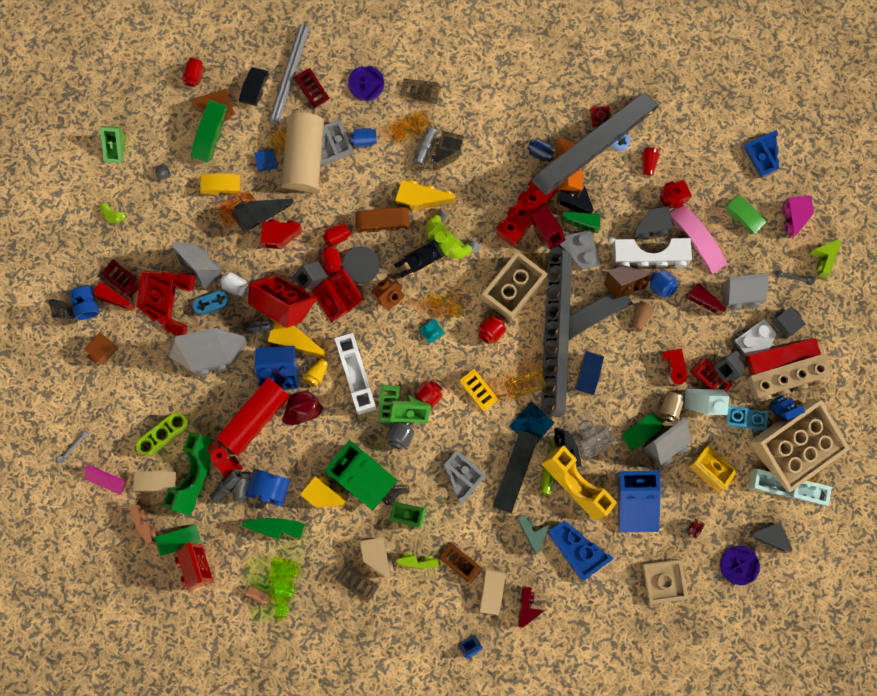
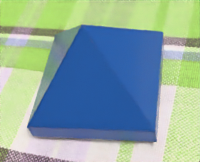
[458,635,483,659]

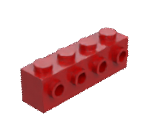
[496,176,559,248]

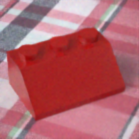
[247,274,317,328]

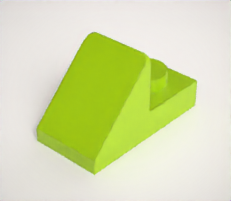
[809,240,842,279]

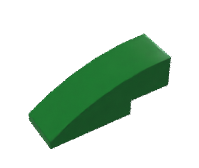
[190,100,227,163]
[241,518,307,540]

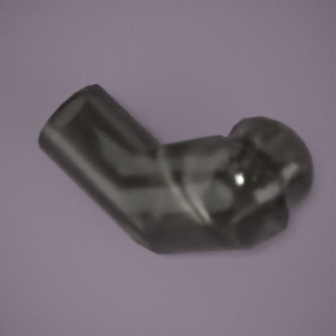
[382,485,409,506]

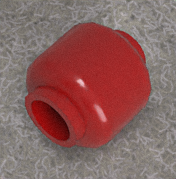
[478,315,506,344]
[414,380,443,409]

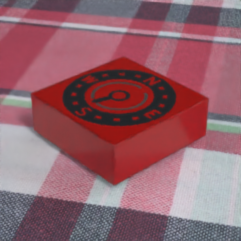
[590,106,611,127]

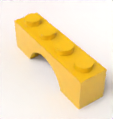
[541,445,617,520]

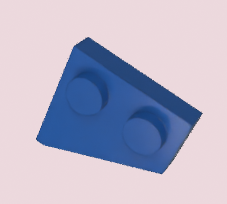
[743,130,779,178]

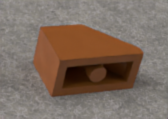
[191,89,235,121]

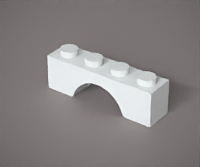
[612,238,692,269]
[335,333,377,415]

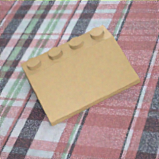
[749,399,850,492]

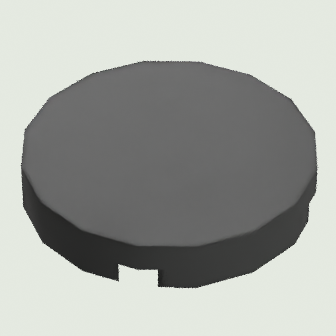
[342,246,380,284]

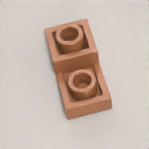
[130,505,158,544]

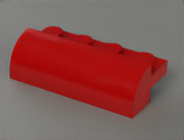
[216,377,290,456]

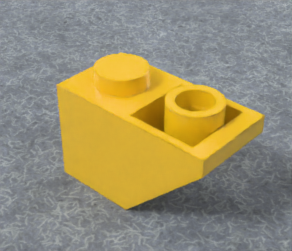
[300,476,347,508]

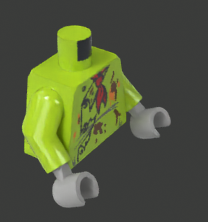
[425,206,483,260]

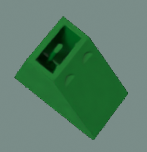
[324,440,398,511]

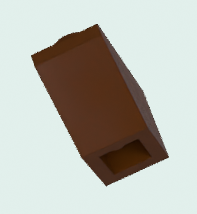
[604,265,651,299]

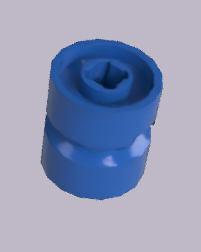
[68,286,100,320]

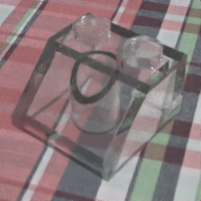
[561,407,618,462]

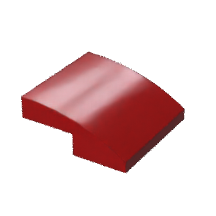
[312,269,365,322]

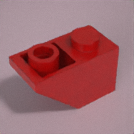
[260,219,302,249]

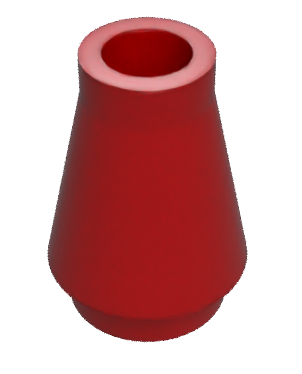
[641,147,660,176]

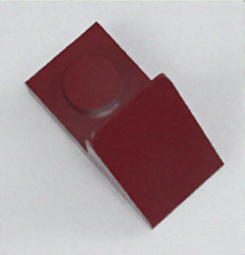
[518,586,545,628]

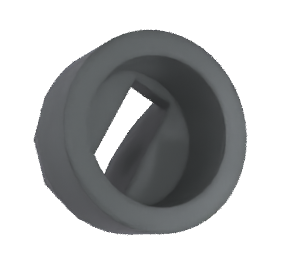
[155,163,171,180]

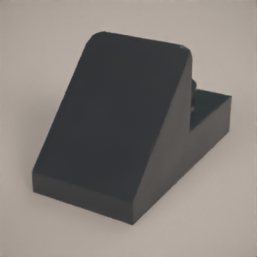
[556,186,594,213]

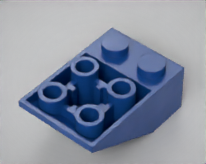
[616,470,661,533]

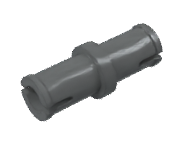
[210,469,243,503]

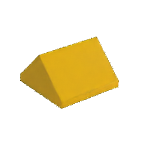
[689,444,737,493]

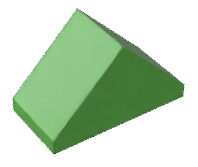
[100,126,126,163]

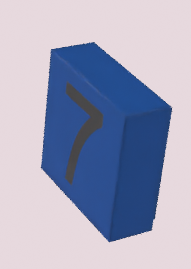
[255,149,277,172]

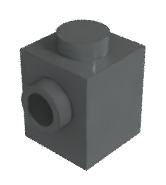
[293,261,328,290]
[772,307,806,339]
[713,351,748,383]

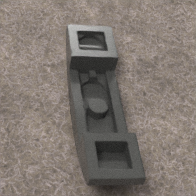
[569,293,633,340]

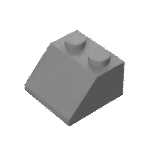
[721,273,769,311]

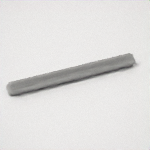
[269,24,309,125]

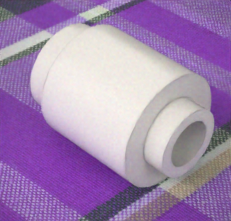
[220,272,249,298]

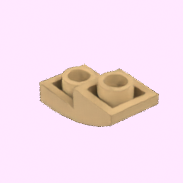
[133,471,176,493]
[479,569,505,615]

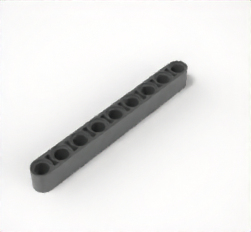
[532,92,659,195]
[541,247,572,418]

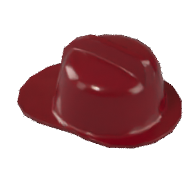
[282,390,323,425]

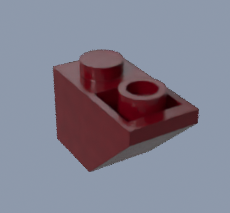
[529,203,566,250]

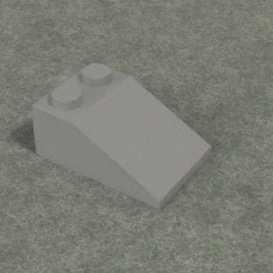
[171,242,222,290]
[643,418,691,467]

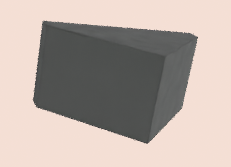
[749,522,792,553]

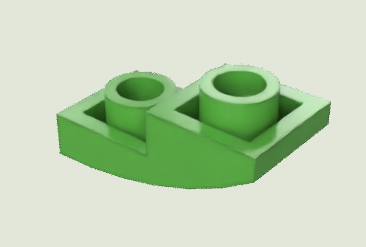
[725,195,766,235]

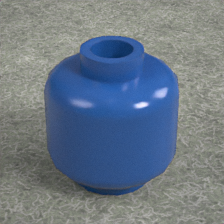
[649,270,678,298]

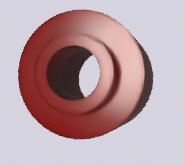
[182,58,204,87]
[322,222,351,246]
[320,246,343,276]

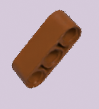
[355,207,410,233]

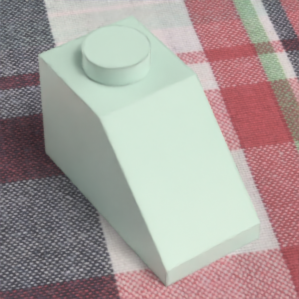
[684,389,729,415]

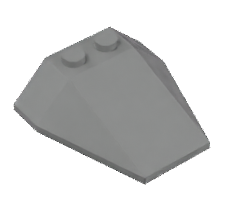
[168,328,248,376]

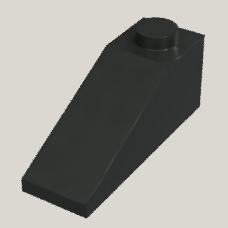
[232,199,294,233]

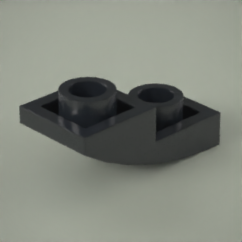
[239,67,269,106]
[554,427,581,468]

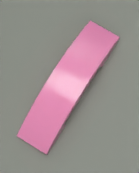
[670,205,727,274]

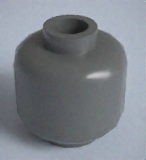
[386,422,414,450]

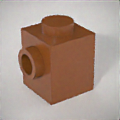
[84,332,118,365]

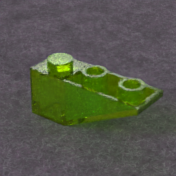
[268,556,301,622]

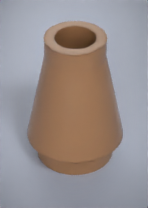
[632,301,654,331]

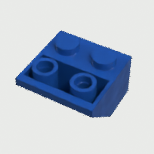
[255,346,299,390]

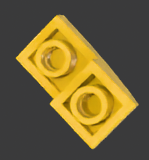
[200,173,240,196]

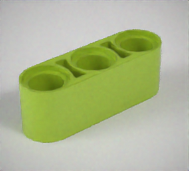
[136,412,189,457]

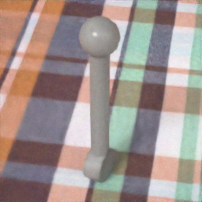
[57,431,88,463]

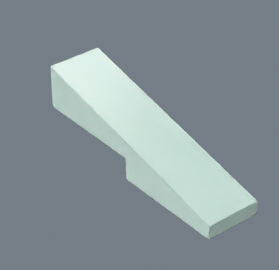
[748,469,832,506]

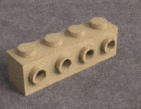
[747,354,832,402]

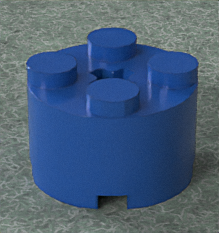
[244,469,290,507]

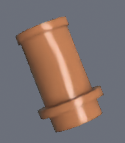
[246,585,273,606]

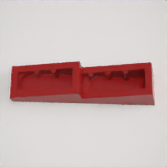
[745,338,821,376]

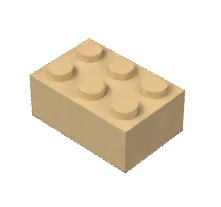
[481,251,548,322]

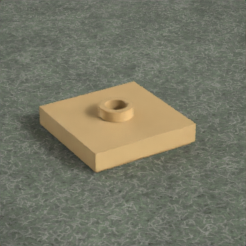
[642,559,689,605]

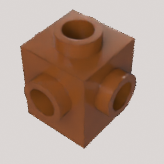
[371,277,405,311]

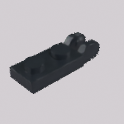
[394,239,445,278]

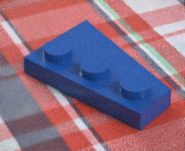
[547,520,614,582]

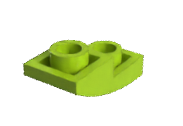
[397,552,439,569]

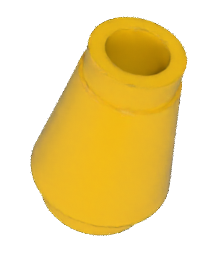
[303,358,329,387]

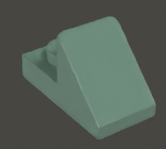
[517,514,548,554]

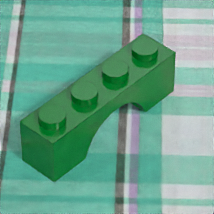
[161,432,215,516]

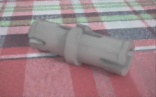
[413,127,438,166]

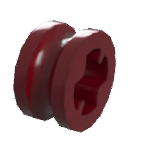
[687,519,705,539]

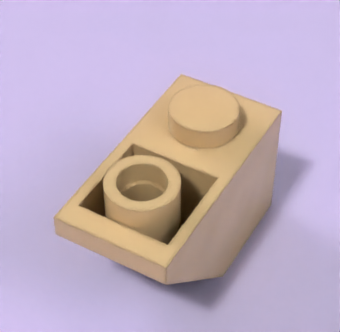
[360,537,394,578]

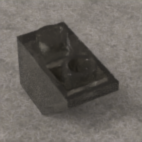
[430,130,464,171]

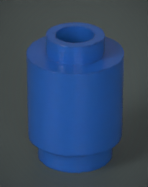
[350,128,377,148]

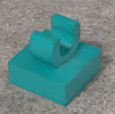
[419,318,445,345]

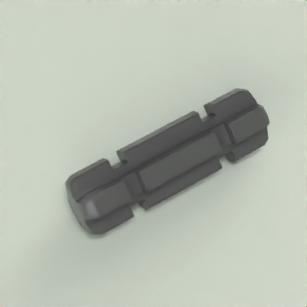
[242,319,274,333]

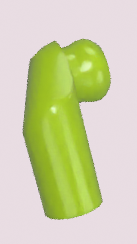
[99,203,126,223]

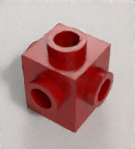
[660,179,692,209]

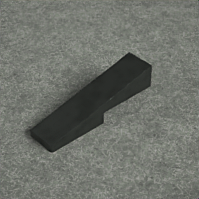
[493,430,539,514]

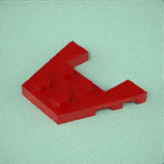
[136,270,196,336]

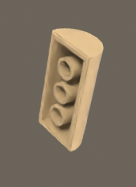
[281,112,324,193]

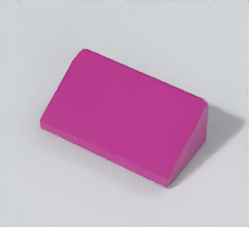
[85,465,126,494]

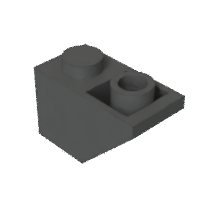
[633,206,673,241]

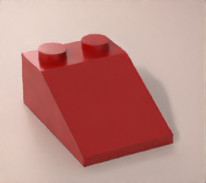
[175,542,214,590]

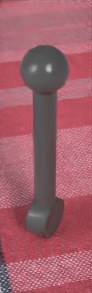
[776,270,815,285]

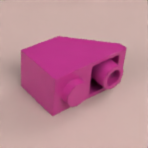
[782,195,814,238]

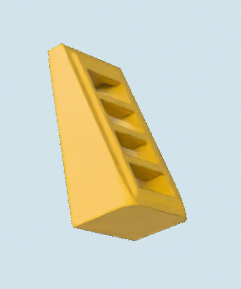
[459,369,499,412]

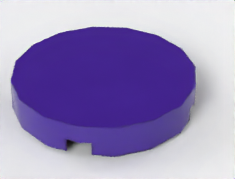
[348,66,385,101]
[719,545,760,586]

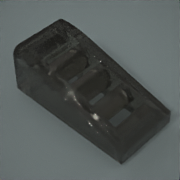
[400,78,441,104]
[49,299,78,326]
[335,563,379,603]

